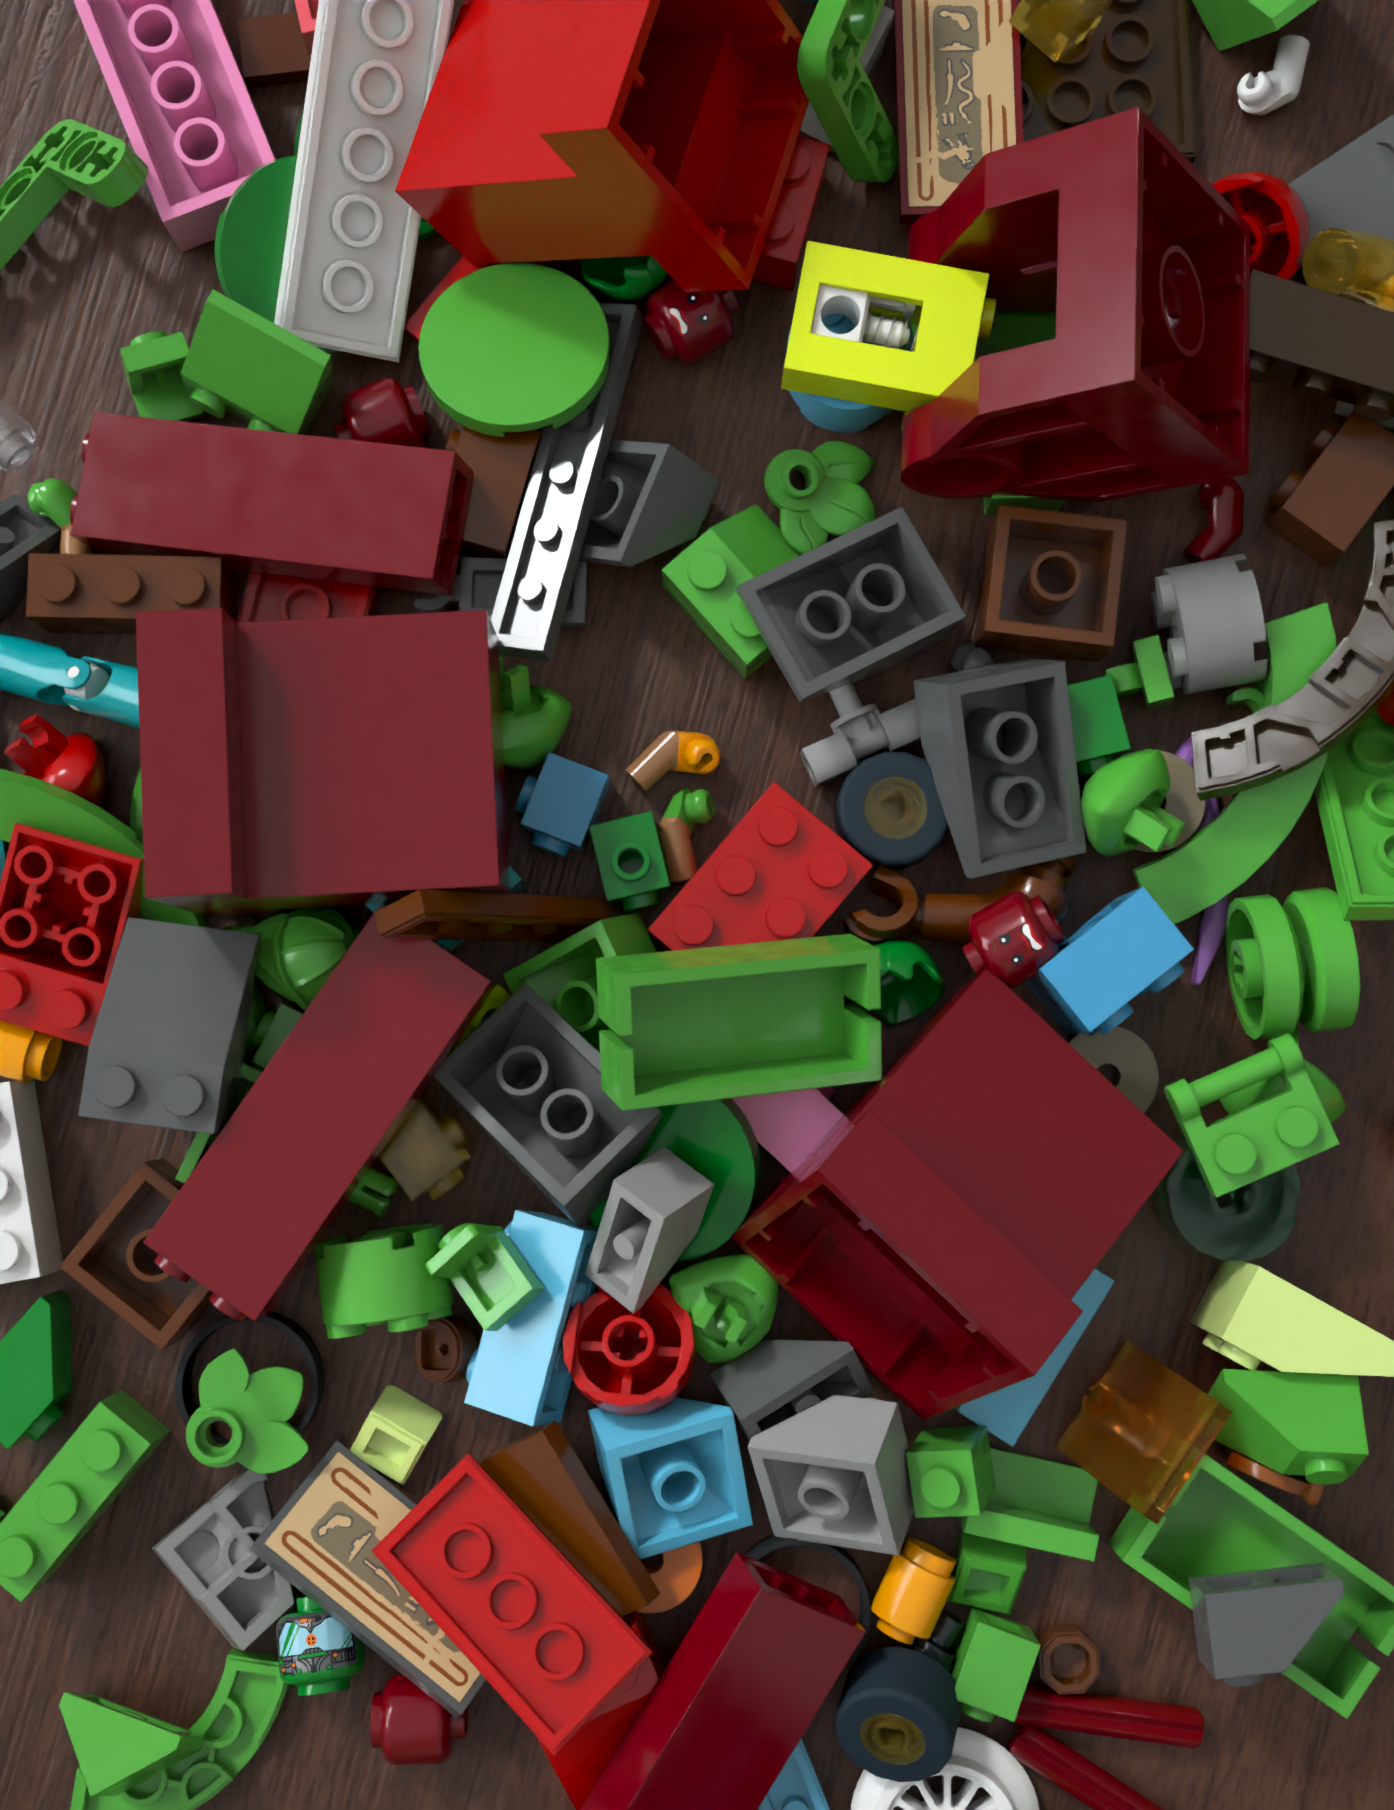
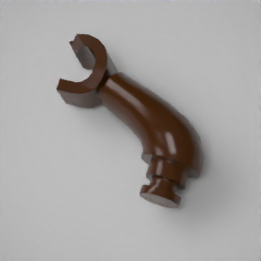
[843,856,1076,945]

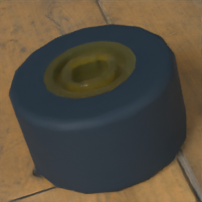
[835,752,949,870]
[835,1647,962,1782]

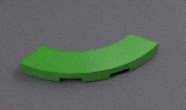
[70,1649,290,1810]

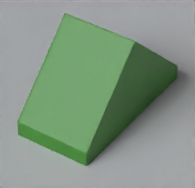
[59,1692,206,1797]

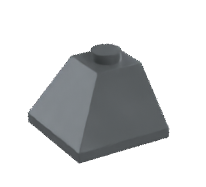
[579,439,720,567]

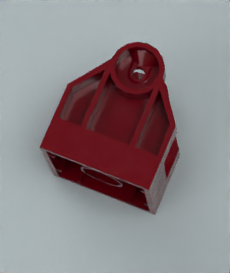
[901,107,1250,502]

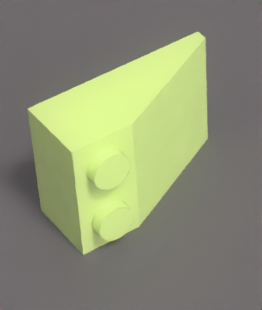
[1190,1255,1394,1377]

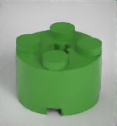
[313,1223,455,1339]

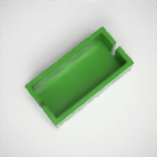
[596,934,882,1111]
[1107,1435,1394,1719]

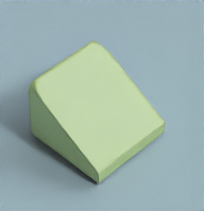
[350,1384,442,1486]

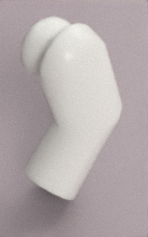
[1237,35,1310,116]

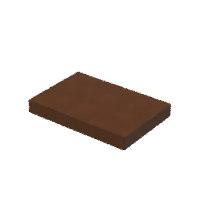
[477,1420,660,1616]

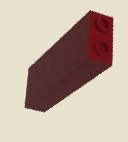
[70,412,474,596]
[143,905,497,1322]
[580,1552,866,1810]

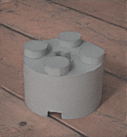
[1150,554,1267,695]

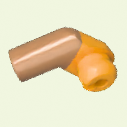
[625,730,721,792]

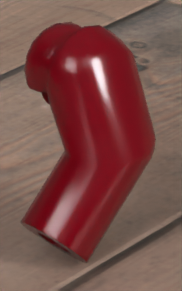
[1184,478,1244,563]

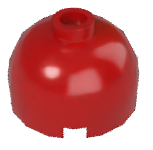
[1211,171,1310,280]
[563,1284,696,1417]

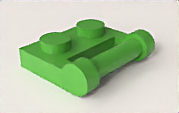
[1164,1033,1340,1198]

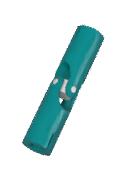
[0,632,139,729]

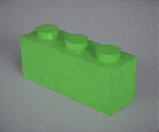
[0,1390,170,1603]

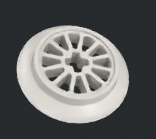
[851,1727,1040,1810]

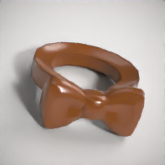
[1226,1449,1325,1505]

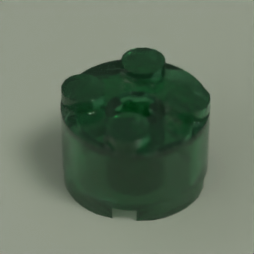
[1152,1135,1300,1261]

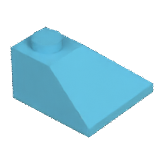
[588,1397,753,1559]

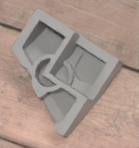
[152,1468,294,1651]

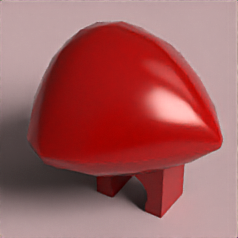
[4,714,106,807]

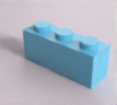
[464,1210,598,1426]

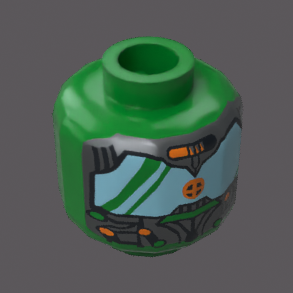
[276,1597,365,1696]

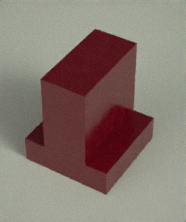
[135,607,510,918]
[731,967,1184,1420]

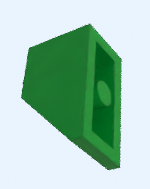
[0,1290,73,1449]

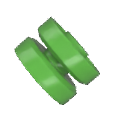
[1224,887,1360,1040]

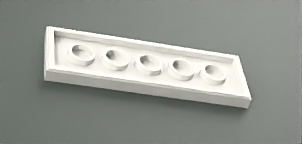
[274,0,454,362]

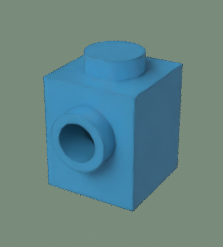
[516,752,611,858]

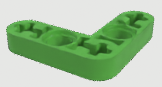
[797,0,897,183]
[0,119,148,270]

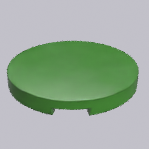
[419,263,610,437]

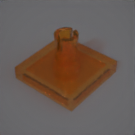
[1055,1340,1233,1524]

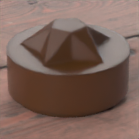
[413,1316,477,1383]

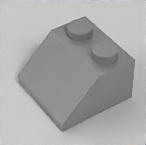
[747,1395,914,1556]

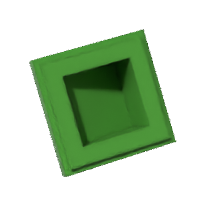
[947,1528,1026,1615]

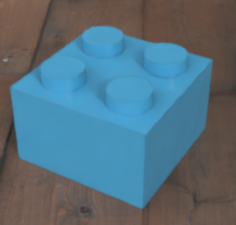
[1025,887,1194,1036]

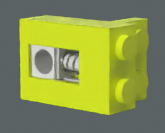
[781,241,996,431]

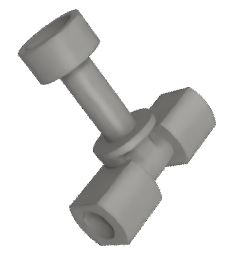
[800,683,921,788]

